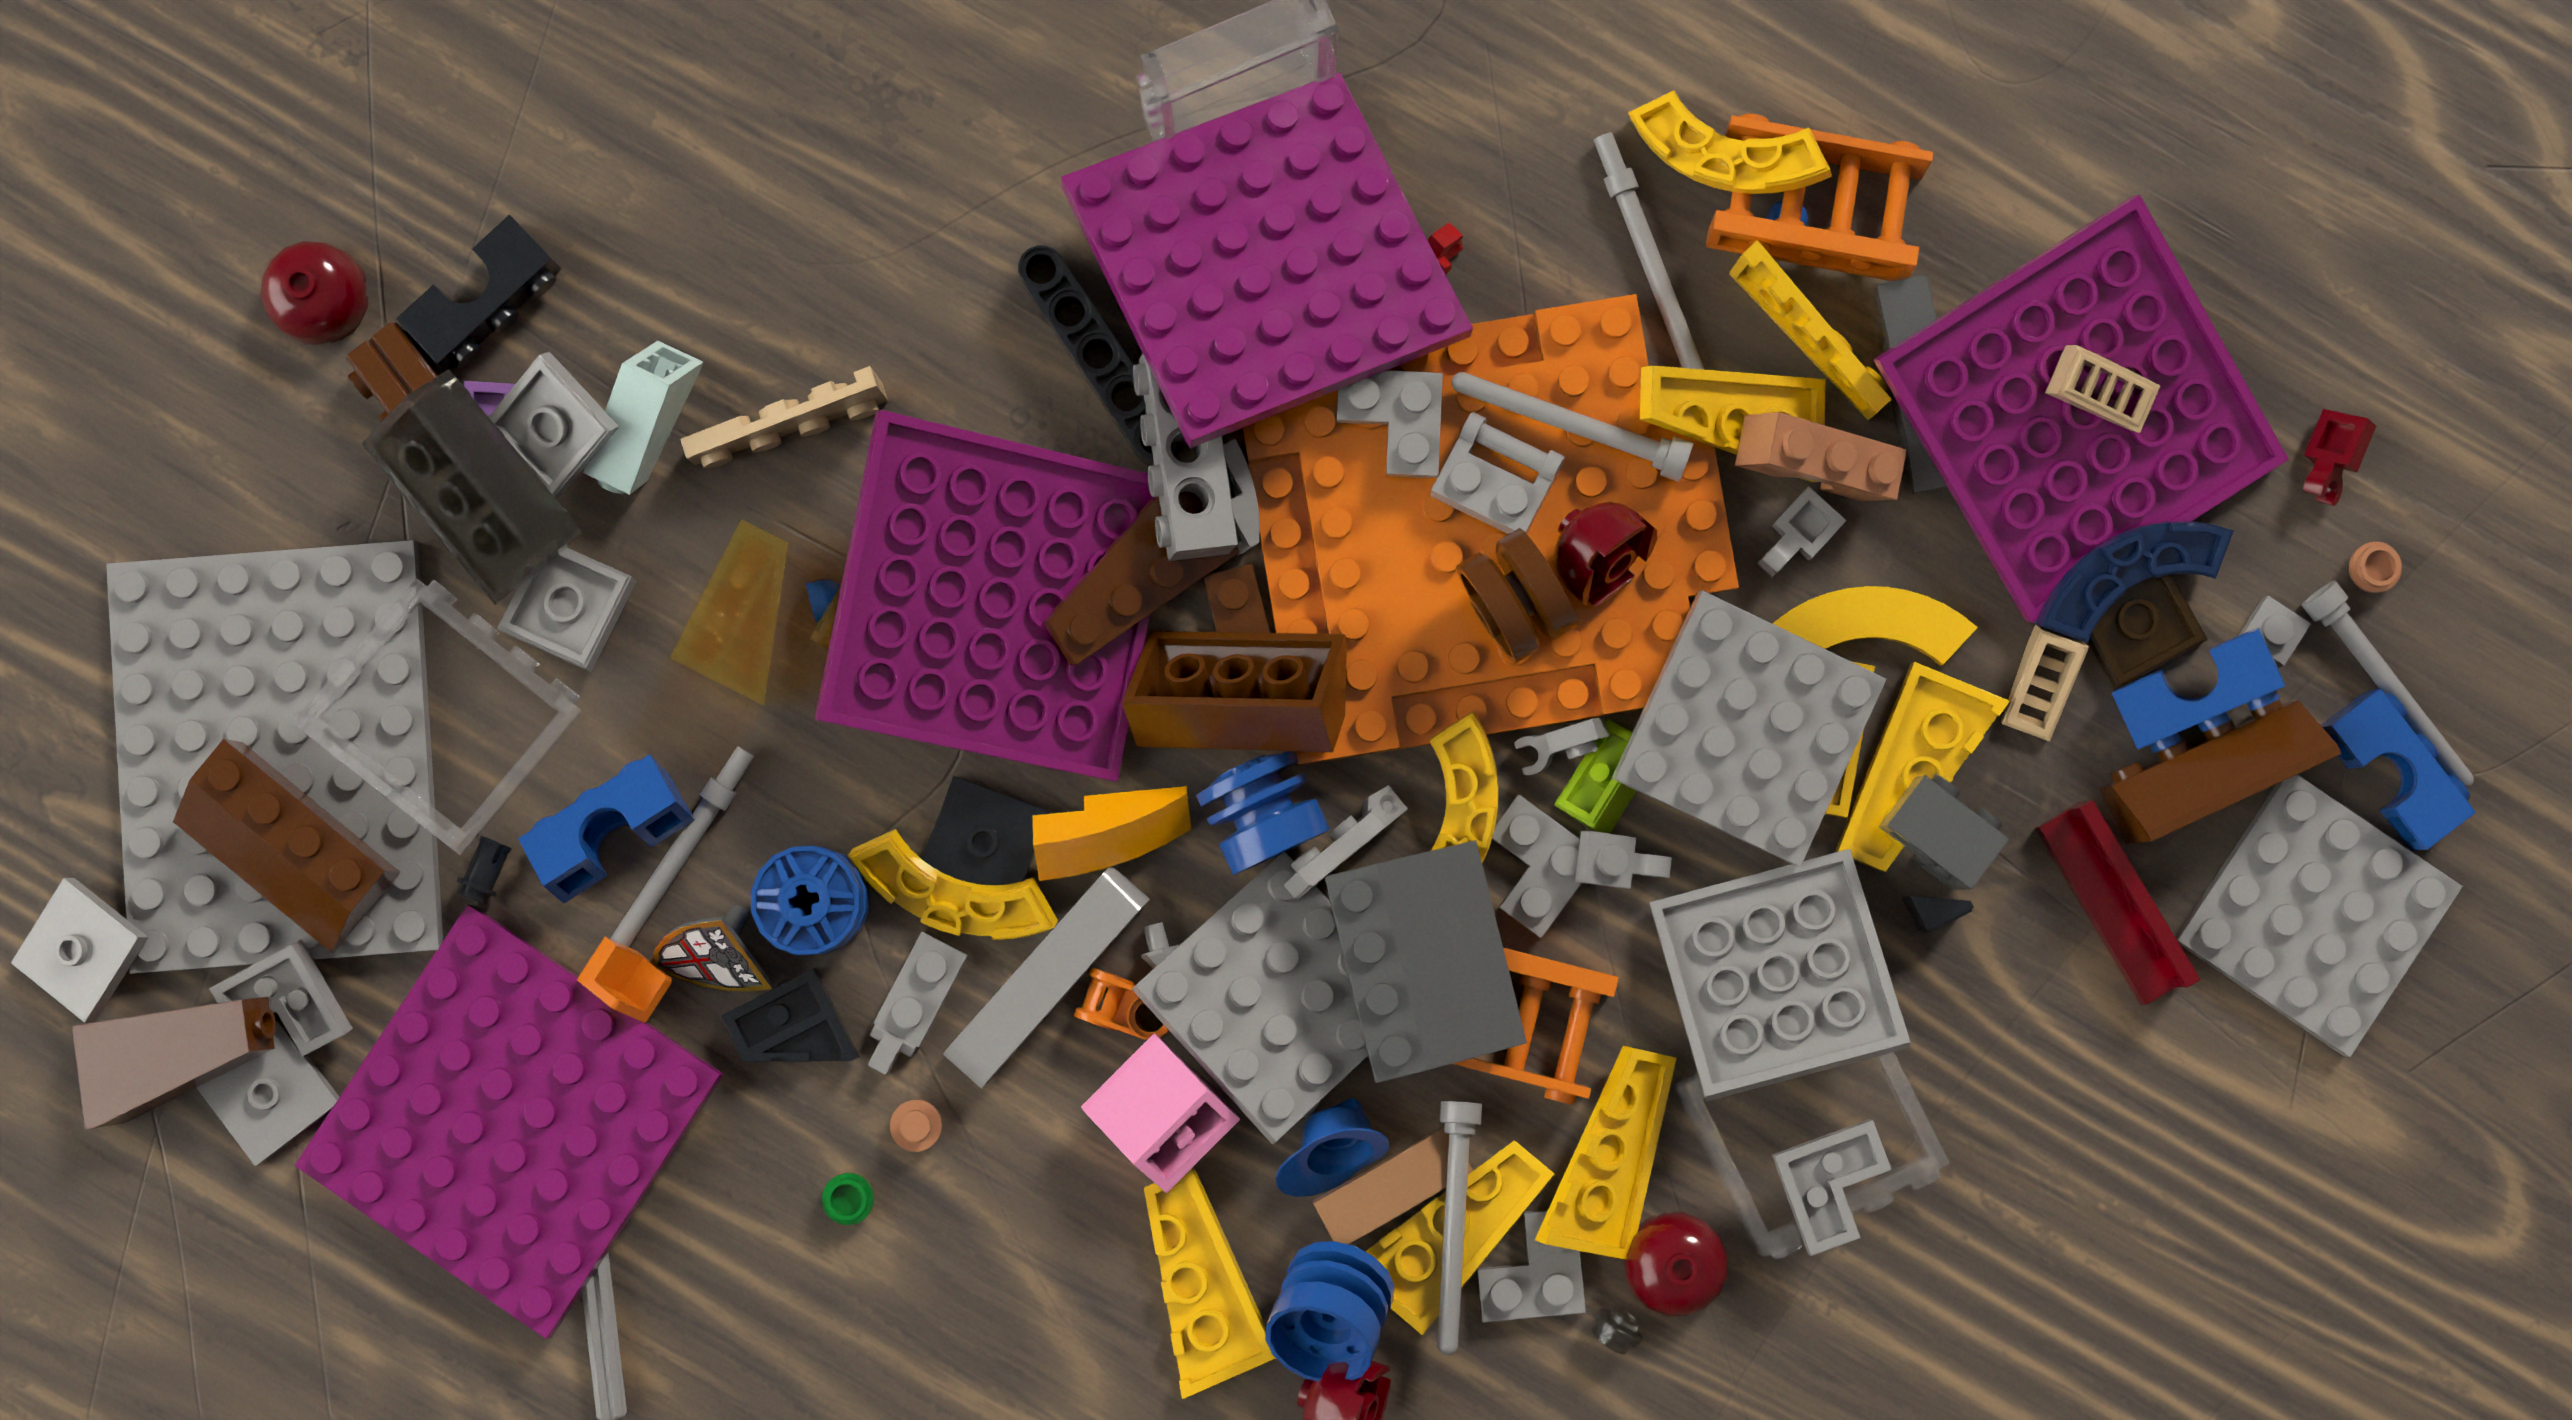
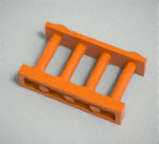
[1705,114,1933,281]
[1453,948,1619,1105]

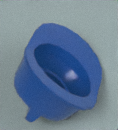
[1275,1099,1389,1197]

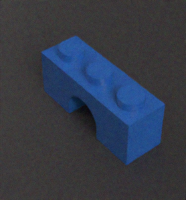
[2112,627,2285,753]
[2321,688,2476,851]
[518,754,695,903]

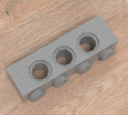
[1133,354,1238,561]

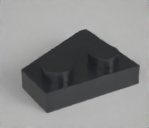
[721,968,860,1062]

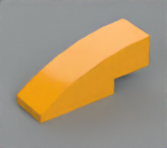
[1033,786,1191,881]

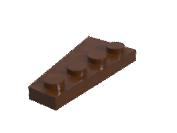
[1043,492,1239,665]

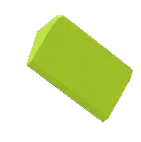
[1554,719,1636,834]

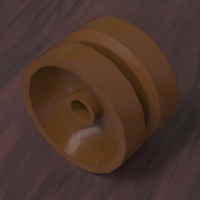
[1456,528,1579,664]

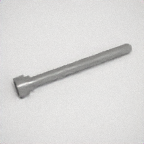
[1451,372,1693,482]
[2301,580,2474,789]
[1437,1101,1482,1355]

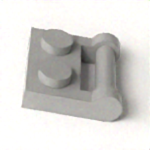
[1431,412,1565,534]

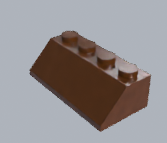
[1122,631,1347,752]
[2100,699,2341,844]
[173,739,400,953]

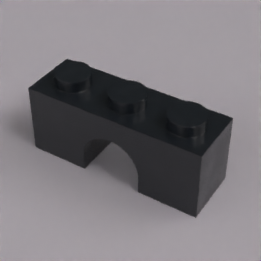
[396,214,562,372]

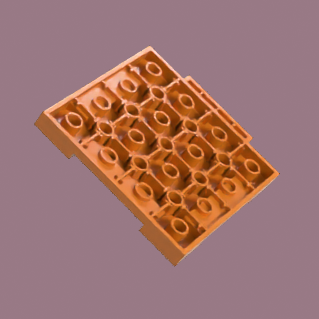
[1242,294,1739,766]

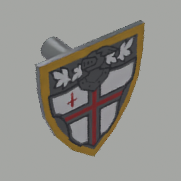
[651,905,774,991]

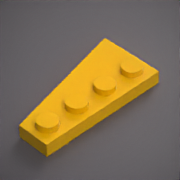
[1729,240,1892,420]
[1640,366,1826,482]
[1835,662,2010,872]
[1534,1046,1676,1260]
[1365,1140,1556,1335]
[1144,1166,1276,1399]

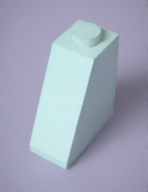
[583,341,703,495]

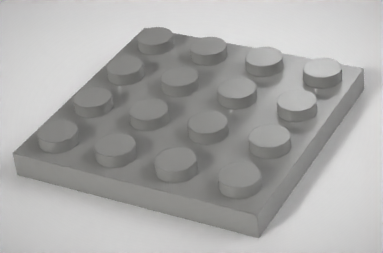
[1611,590,1887,867]
[2175,775,2463,1057]
[1650,849,1911,1102]
[1132,851,1368,1144]

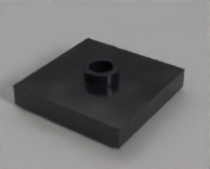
[922,776,1051,885]

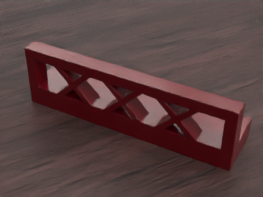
[2035,800,2201,1005]

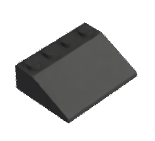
[1324,840,1527,1083]

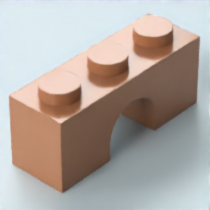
[1735,412,1907,502]

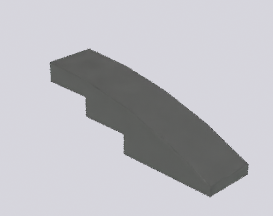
[1874,274,1947,495]

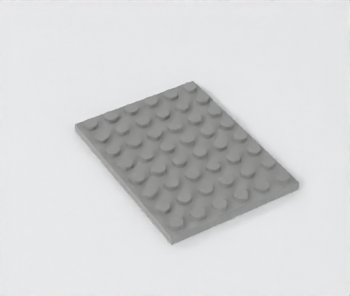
[106,540,443,974]

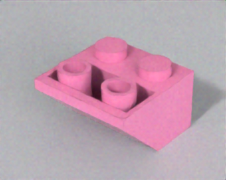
[1081,1033,1240,1193]

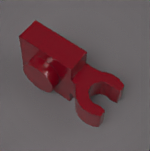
[2303,409,2377,506]

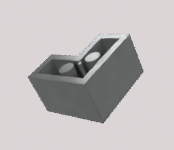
[1878,774,2009,890]

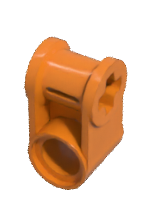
[1073,967,1170,1040]

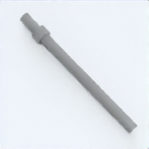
[1593,132,1705,370]
[610,746,755,947]

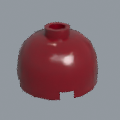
[260,241,369,345]
[1554,501,1657,606]
[1623,1212,1727,1316]
[1297,1360,1391,1420]

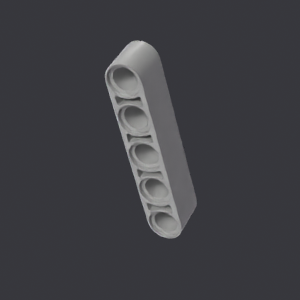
[943,866,1150,1089]

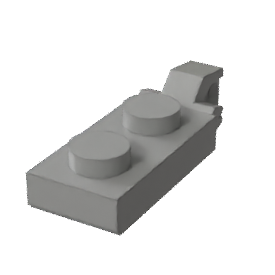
[1284,785,1408,899]
[868,932,969,1075]

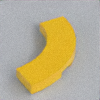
[1628,90,1832,194]
[1772,586,1978,666]
[1429,711,1499,863]
[848,829,1058,940]

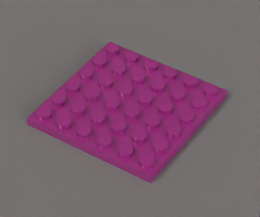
[1061,72,1473,448]
[1873,195,2289,623]
[814,410,1155,782]
[294,905,725,1339]

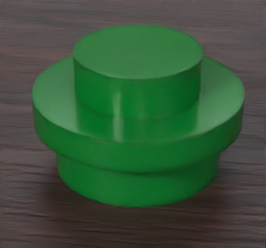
[822,1173,874,1225]

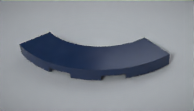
[2035,521,2234,643]

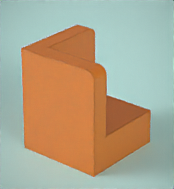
[577,936,672,1023]

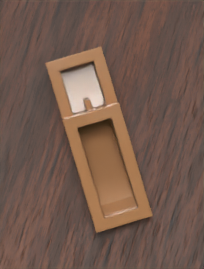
[1313,1126,1473,1244]

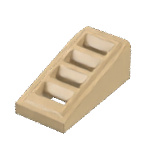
[2045,345,2160,433]
[2000,625,2089,741]

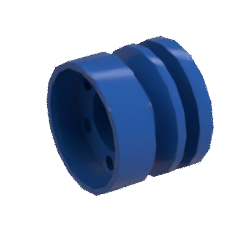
[1196,751,1330,875]
[751,846,870,955]
[1265,1241,1395,1381]

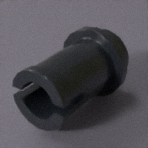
[456,836,512,905]

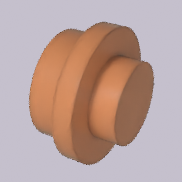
[2349,542,2402,593]
[890,1099,942,1152]

